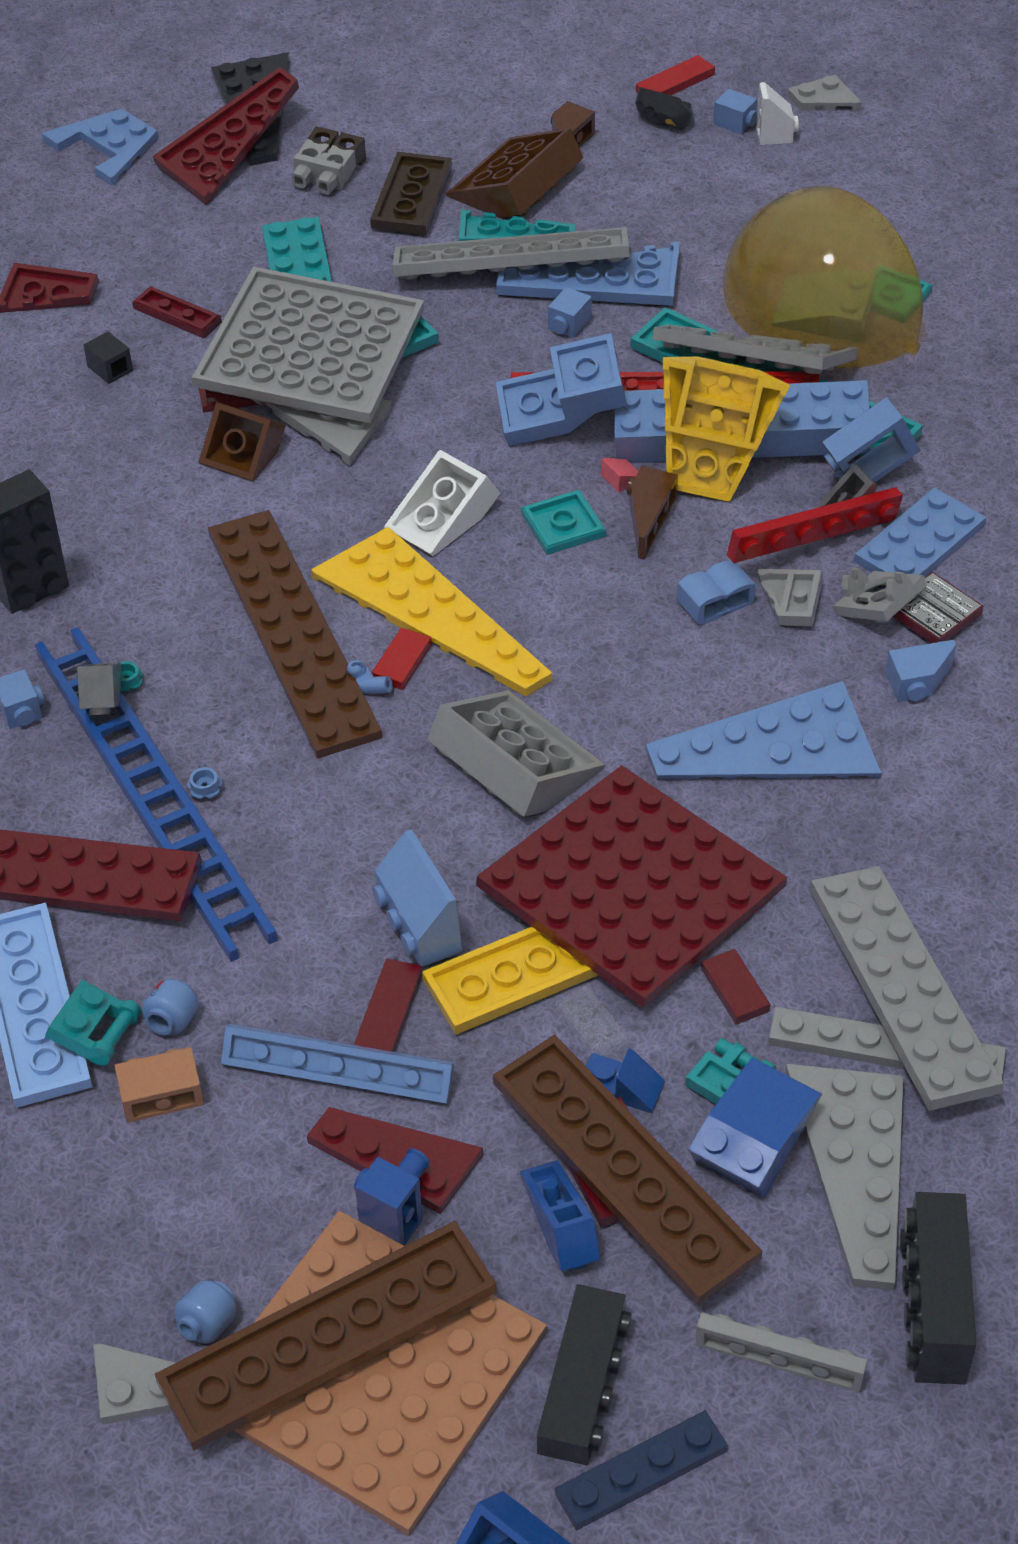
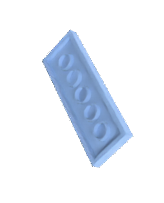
[0,903,93,1108]

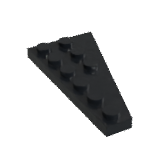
[211,52,290,166]

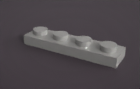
[695,1312,867,1393]

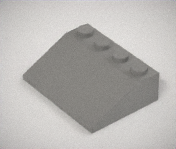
[427,690,605,817]

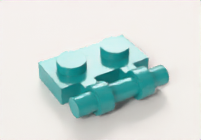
[685,1038,777,1104]

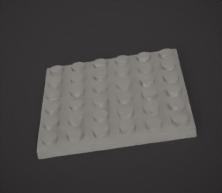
[192,266,424,423]

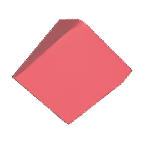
[601,458,639,492]

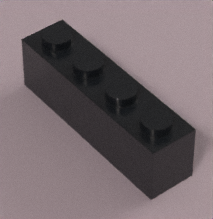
[537,1284,632,1466]

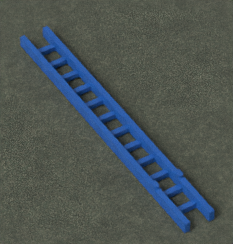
[35,627,277,962]

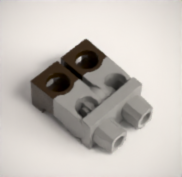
[292,126,366,195]

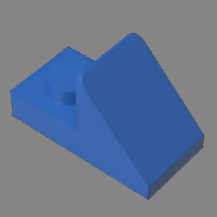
[586,1048,665,1114]

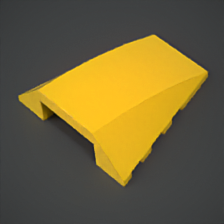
[663,356,790,502]

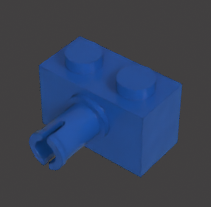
[354,1148,430,1246]

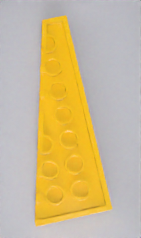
[311,527,552,696]

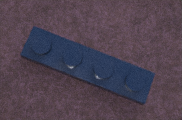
[555,1410,728,1531]

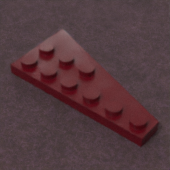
[153,67,299,205]

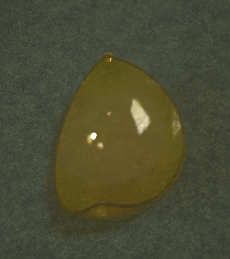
[723,185,923,368]

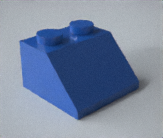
[456,1491,571,1544]

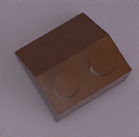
[198,402,286,481]

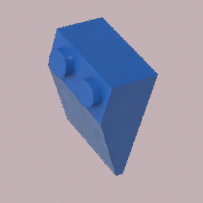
[688,1058,822,1198]

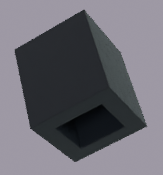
[83,332,133,384]

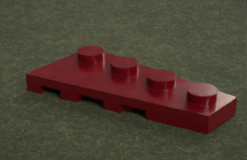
[307,1107,483,1214]

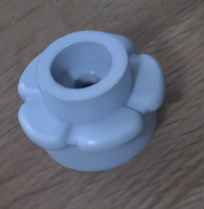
[187,767,222,799]

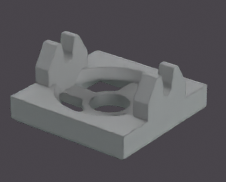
[833,568,927,622]

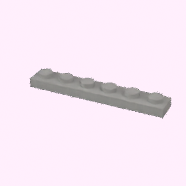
[768,1007,1006,1079]

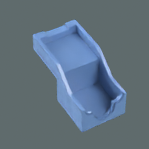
[496,333,627,446]

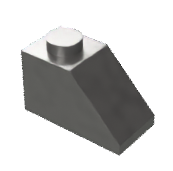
[77,663,122,715]

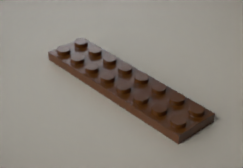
[493,1034,763,1306]
[155,1221,497,1451]

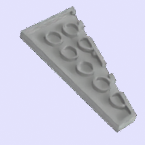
[785,1064,903,1290]

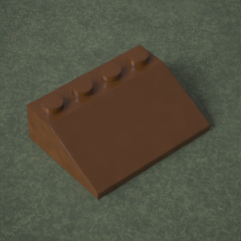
[446,128,583,218]

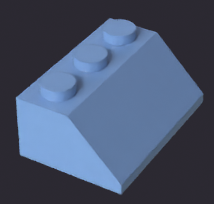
[372,829,462,967]

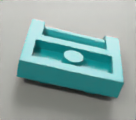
[45,979,142,1066]

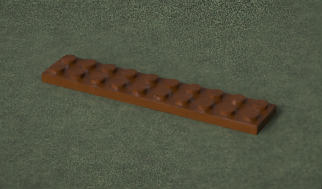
[208,510,382,759]

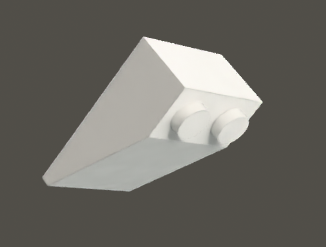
[384,450,500,557]

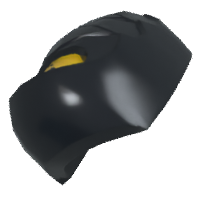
[635,87,693,130]

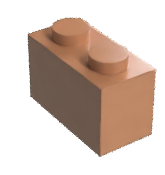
[114,1047,204,1123]

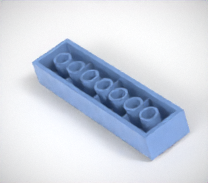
[614,380,870,463]

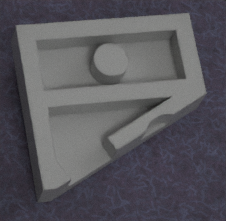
[787,75,861,111]
[758,569,823,626]
[93,1343,176,1425]

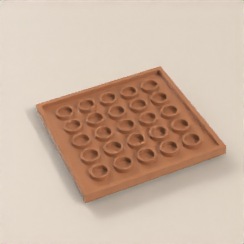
[233,1210,547,1536]

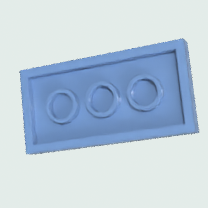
[854,487,987,577]

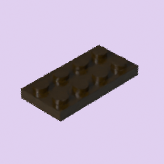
[370,152,452,235]

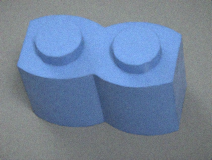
[677,560,756,624]

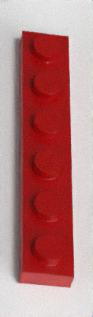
[727,487,903,564]

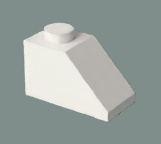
[756,82,799,145]

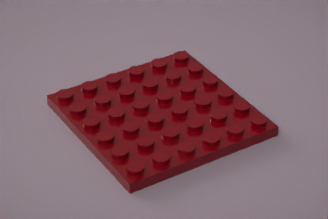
[476,765,787,1008]

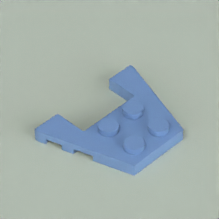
[42,109,158,186]

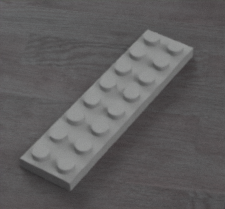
[393,227,630,279]
[810,866,1004,1111]

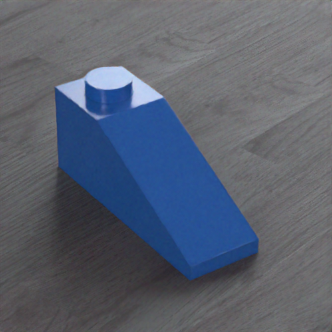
[520,1160,601,1271]

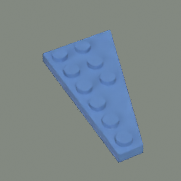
[496,241,680,306]
[645,681,882,779]

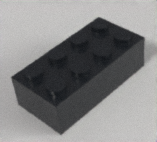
[0,469,69,614]
[900,1192,976,1385]

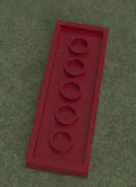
[0,829,202,921]

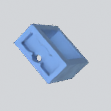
[822,397,921,482]

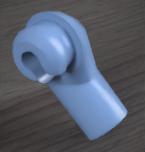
[347,660,393,695]

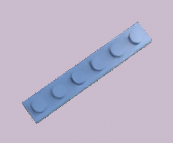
[221,1024,455,1104]

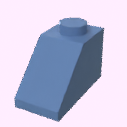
[885,640,956,702]

